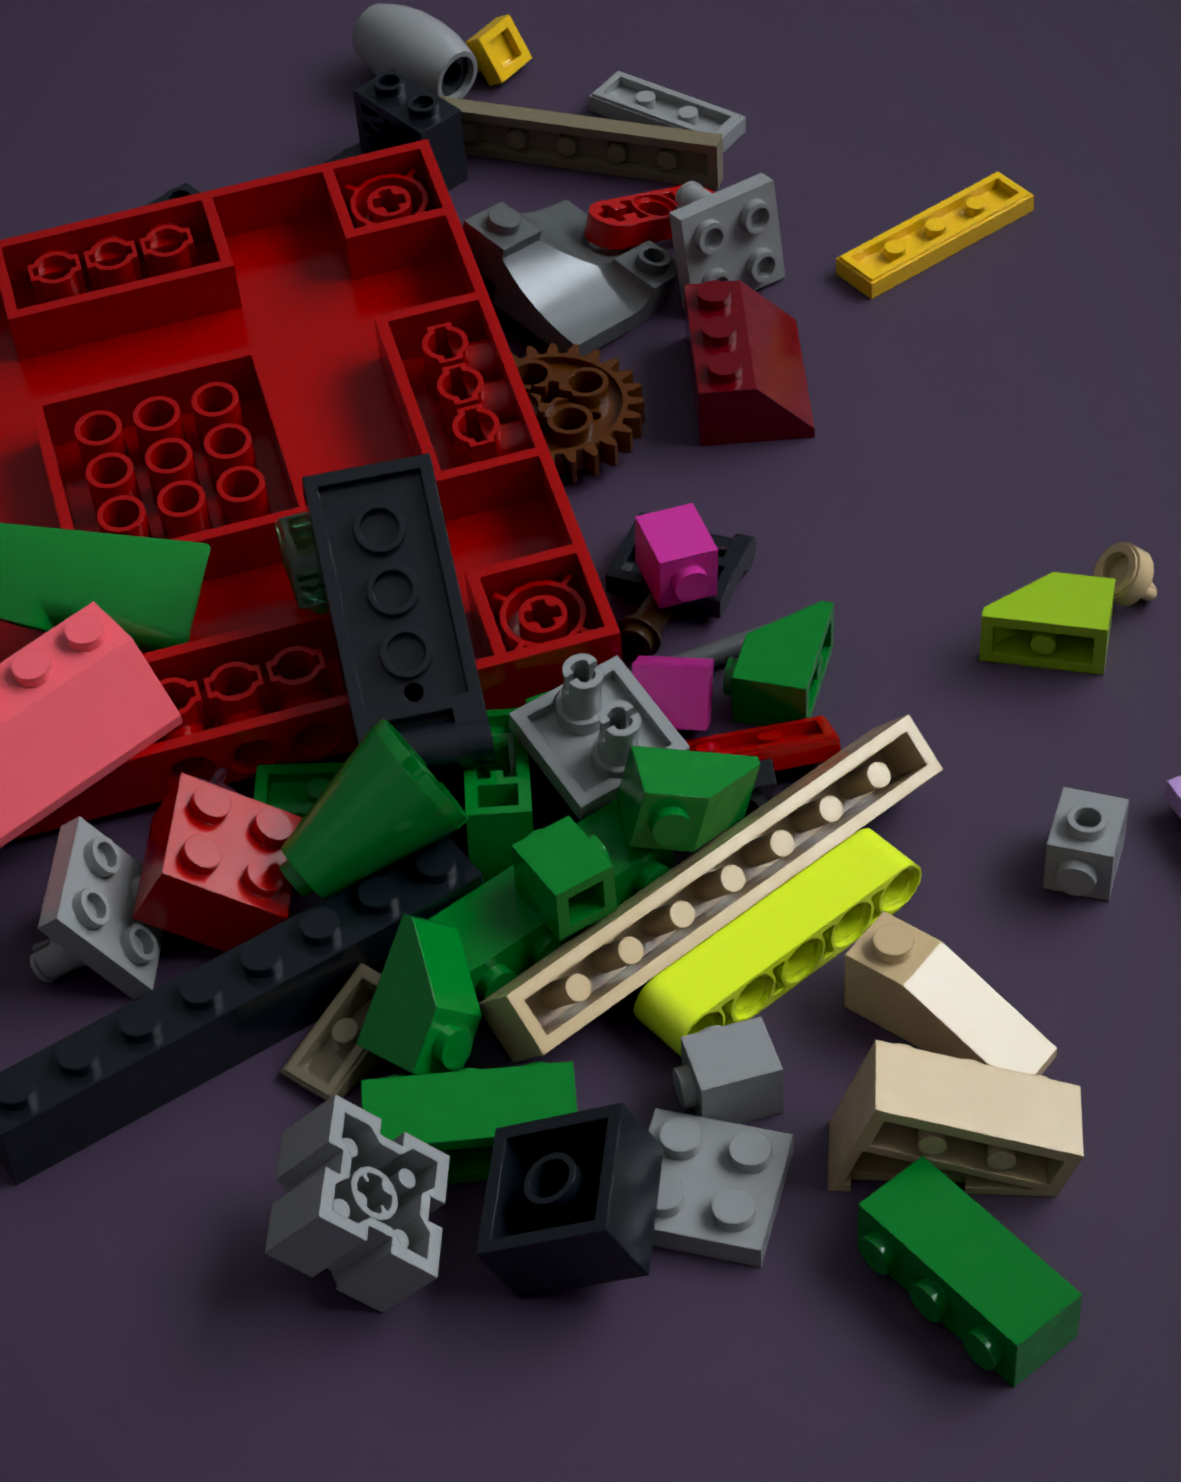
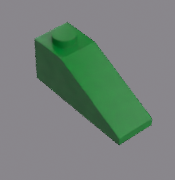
[464,708,534,881]

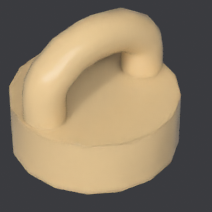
[1093,542,1157,606]

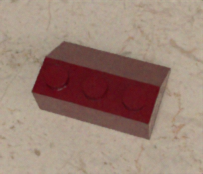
[684,280,815,447]

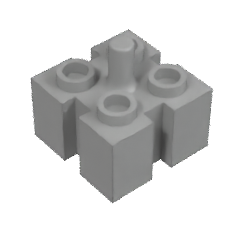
[265,1094,450,1313]

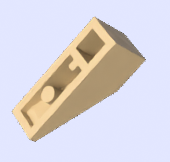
[844,911,1057,1075]

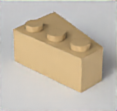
[828,1040,1084,1197]

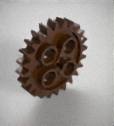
[512,343,645,483]

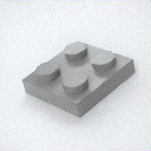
[648,1108,794,1267]

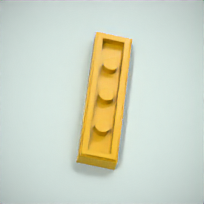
[836,171,1034,299]

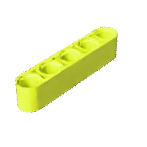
[633,828,922,1057]

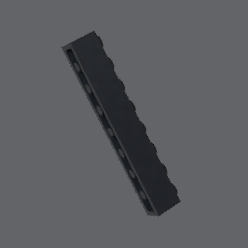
[0,835,484,1185]

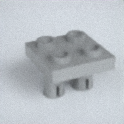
[669,173,785,311]
[509,653,690,821]
[29,816,164,1000]

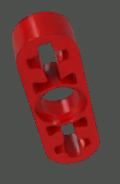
[584,185,715,250]

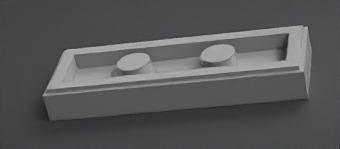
[589,71,746,152]

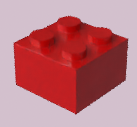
[132,772,303,952]

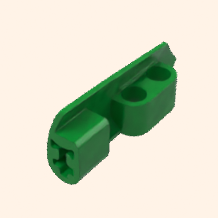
[0,523,211,653]

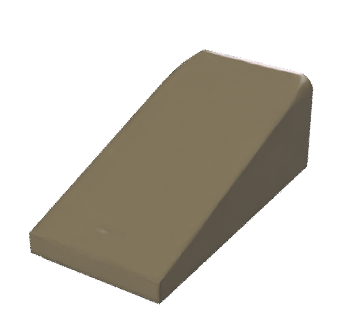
[280,963,383,1101]

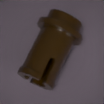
[617,587,678,660]

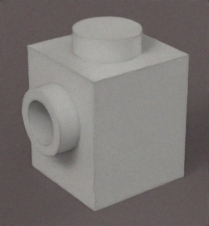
[1043,787,1129,901]
[672,1016,784,1124]

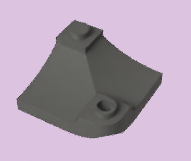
[462,199,678,356]

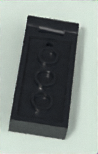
[302,453,496,775]

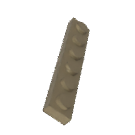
[439,96,723,190]

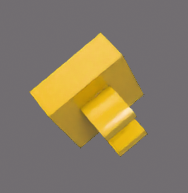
[466,14,532,86]

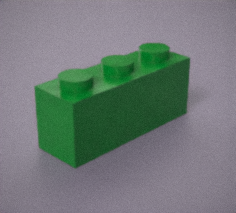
[361,1061,578,1184]
[857,1156,1082,1388]

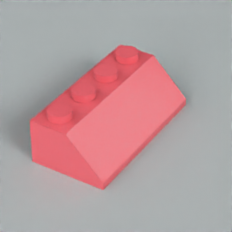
[0,601,183,848]

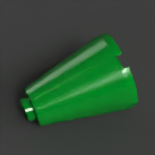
[279,718,469,899]

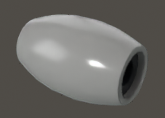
[352,3,478,99]

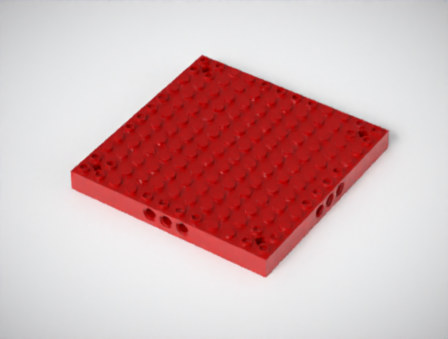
[0,139,622,840]

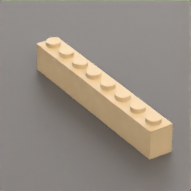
[478,714,943,1063]

